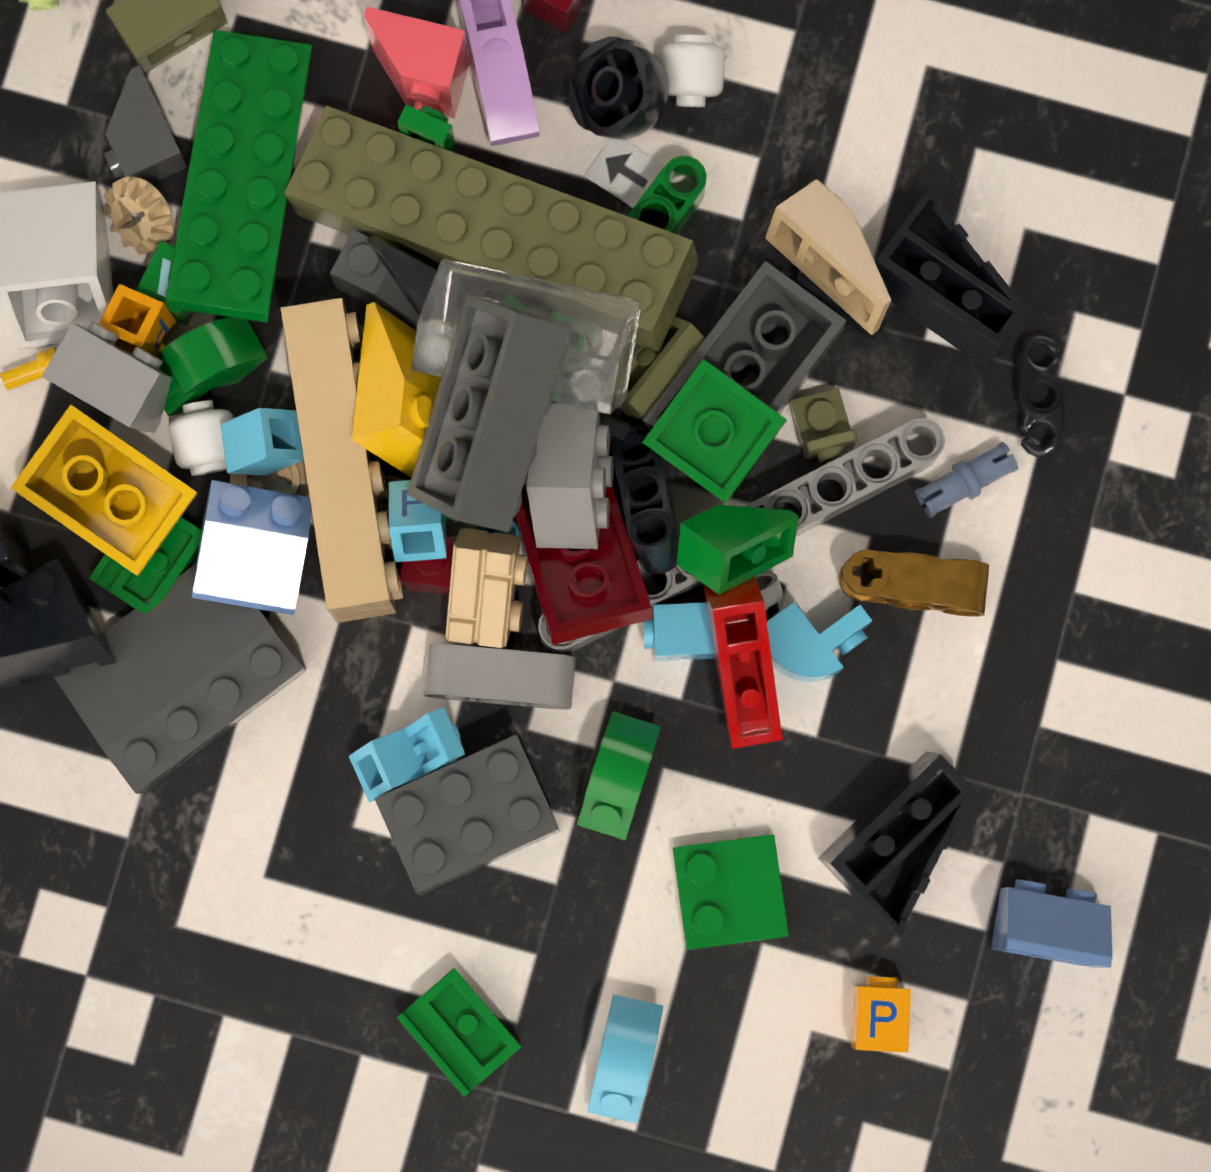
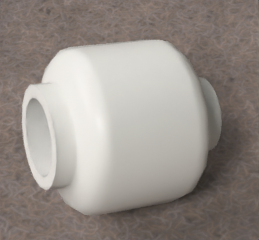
[660,35,725,107]
[169,400,234,476]

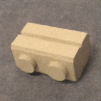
[445,528,528,649]

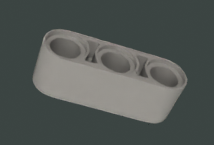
[424,644,576,710]

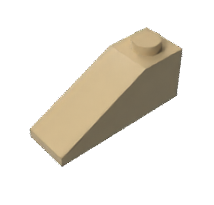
[765,179,891,335]

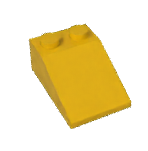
[351,302,445,478]
[10,405,198,576]

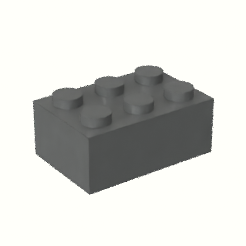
[375,734,560,895]

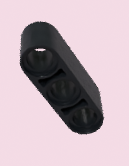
[612,426,679,574]

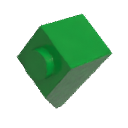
[677,504,799,595]

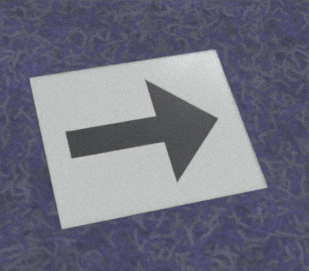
[584,138,665,207]

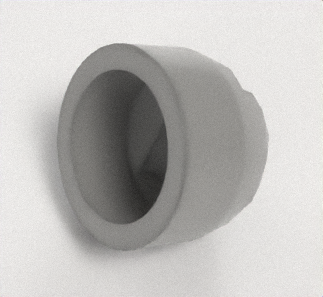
[755,573,783,616]

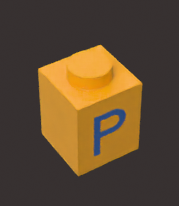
[99,284,177,358]
[851,976,911,1053]

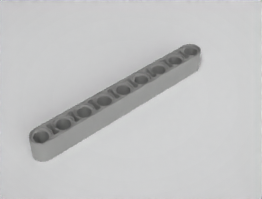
[538,418,945,655]

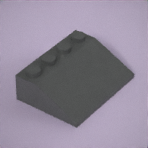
[53,563,306,794]

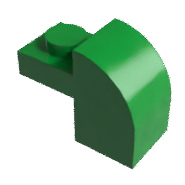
[159,317,268,416]
[577,711,661,840]

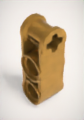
[838,549,989,617]

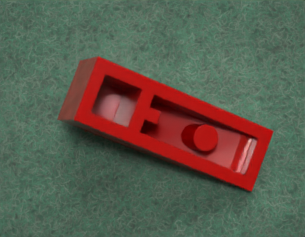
[704,577,783,749]

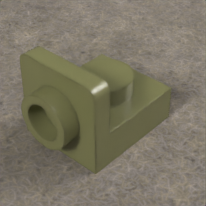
[789,388,858,464]

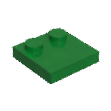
[642,359,787,503]
[672,834,789,950]

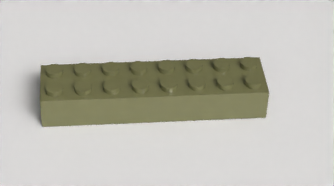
[284,106,699,352]

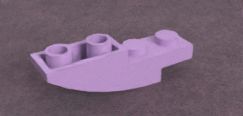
[456,0,540,146]

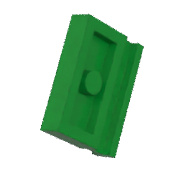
[89,517,202,615]
[397,968,522,1097]

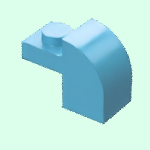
[767,601,872,682]
[349,707,465,803]
[587,994,663,1124]

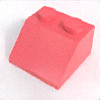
[364,7,469,119]

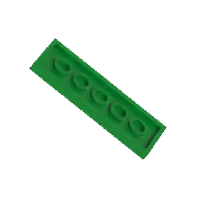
[166,30,312,322]

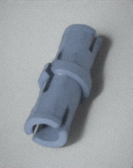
[915,442,1018,518]

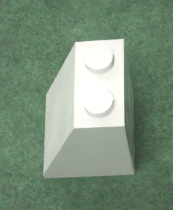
[0,181,114,349]

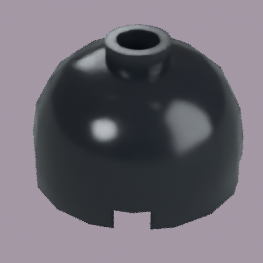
[568,36,669,140]

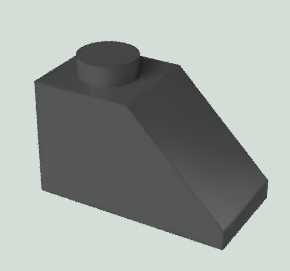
[104,65,187,184]
[330,229,426,330]

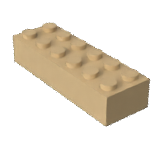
[281,298,404,623]

